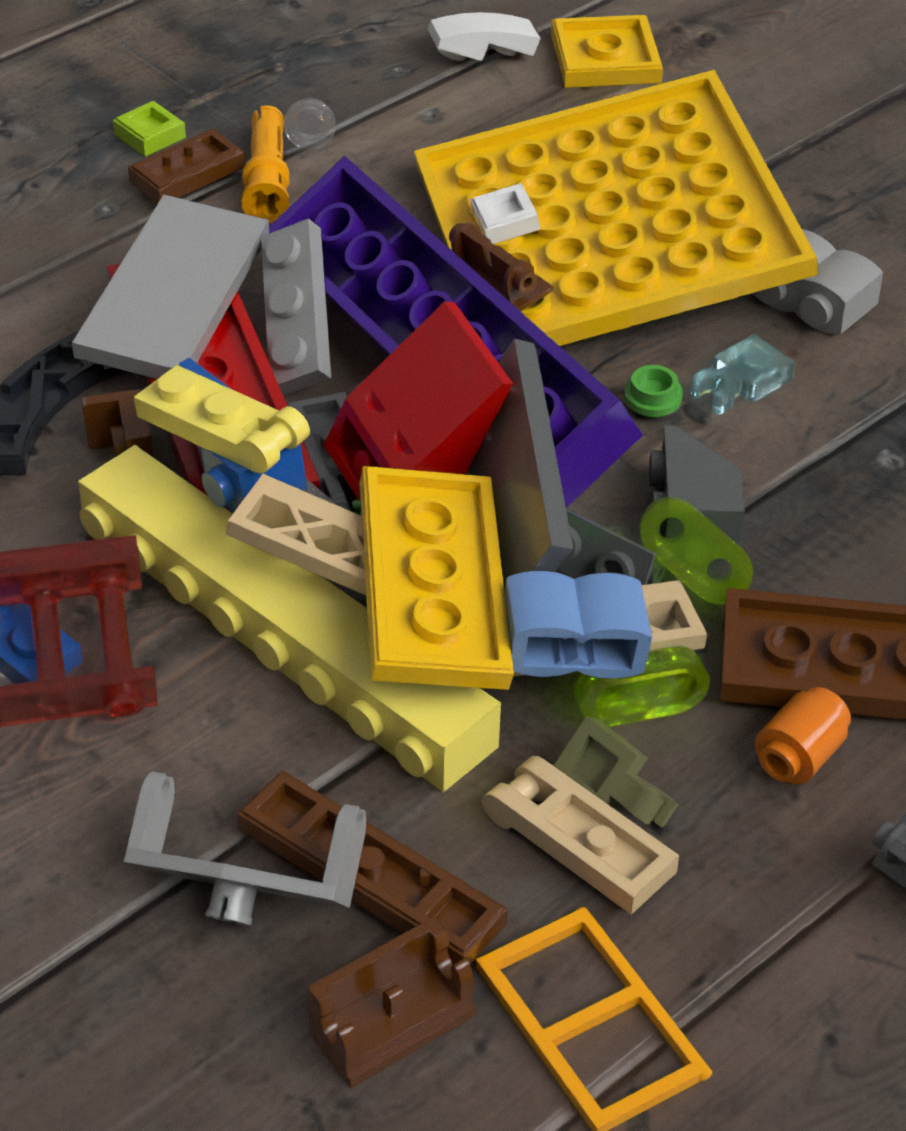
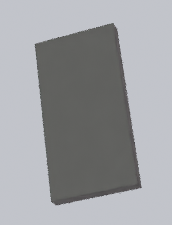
[468,339,573,591]

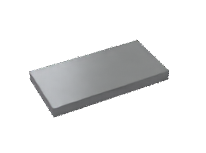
[72,195,269,379]

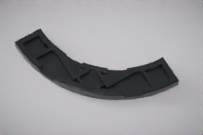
[0,331,124,475]

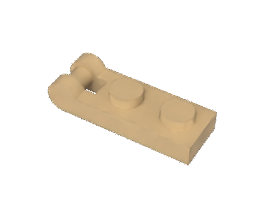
[482,756,679,915]

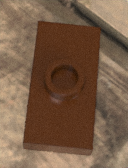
[128,128,245,204]

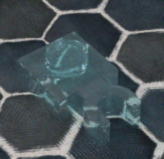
[690,334,795,415]

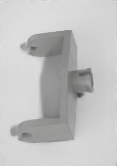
[124,771,366,926]

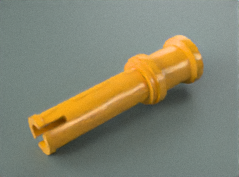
[241,106,290,223]

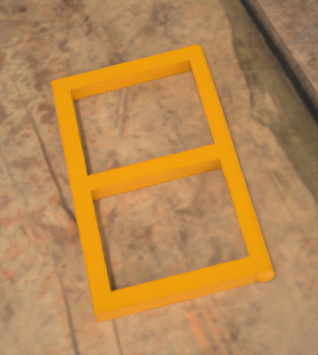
[476,907,712,1131]

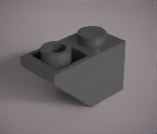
[649,425,745,556]

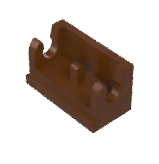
[307,916,477,1089]

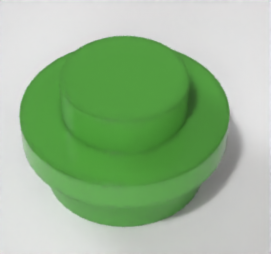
[624,365,683,418]

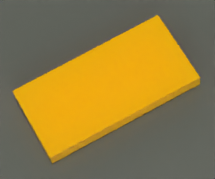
[360,466,514,690]

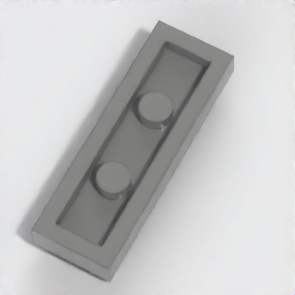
[261,219,331,396]

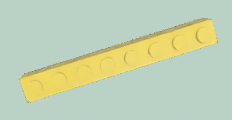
[78,445,501,793]

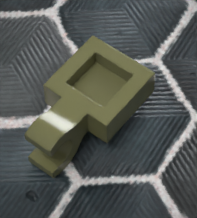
[553,716,679,827]

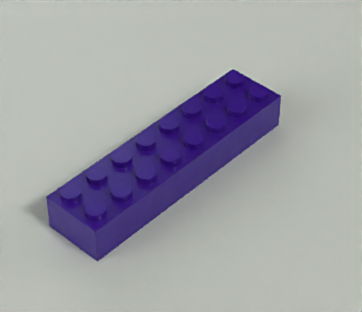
[269,155,643,508]

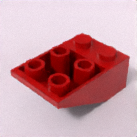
[323,302,513,500]

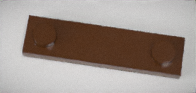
[237,770,508,964]

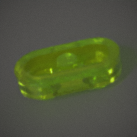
[639,496,753,605]
[574,646,710,727]

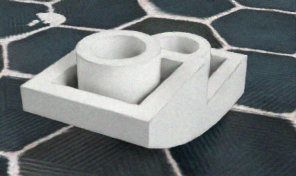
[427,12,541,61]

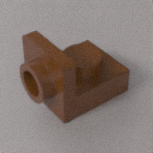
[81,389,153,457]

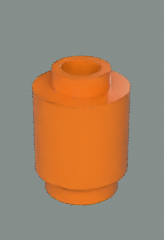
[755,687,851,785]

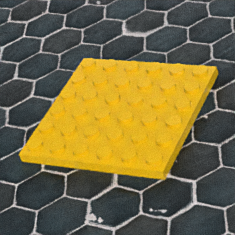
[414,70,818,346]

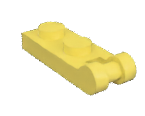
[134,365,310,474]

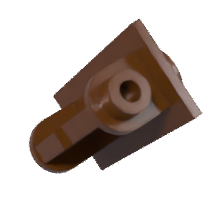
[449,222,554,312]

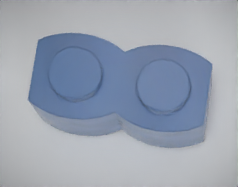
[504,571,652,678]

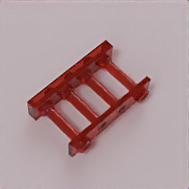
[0,535,158,727]

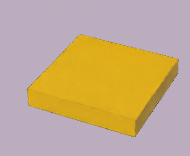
[551,15,663,88]

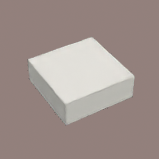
[470,183,540,244]

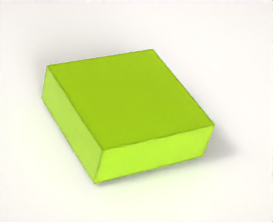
[113,101,186,157]

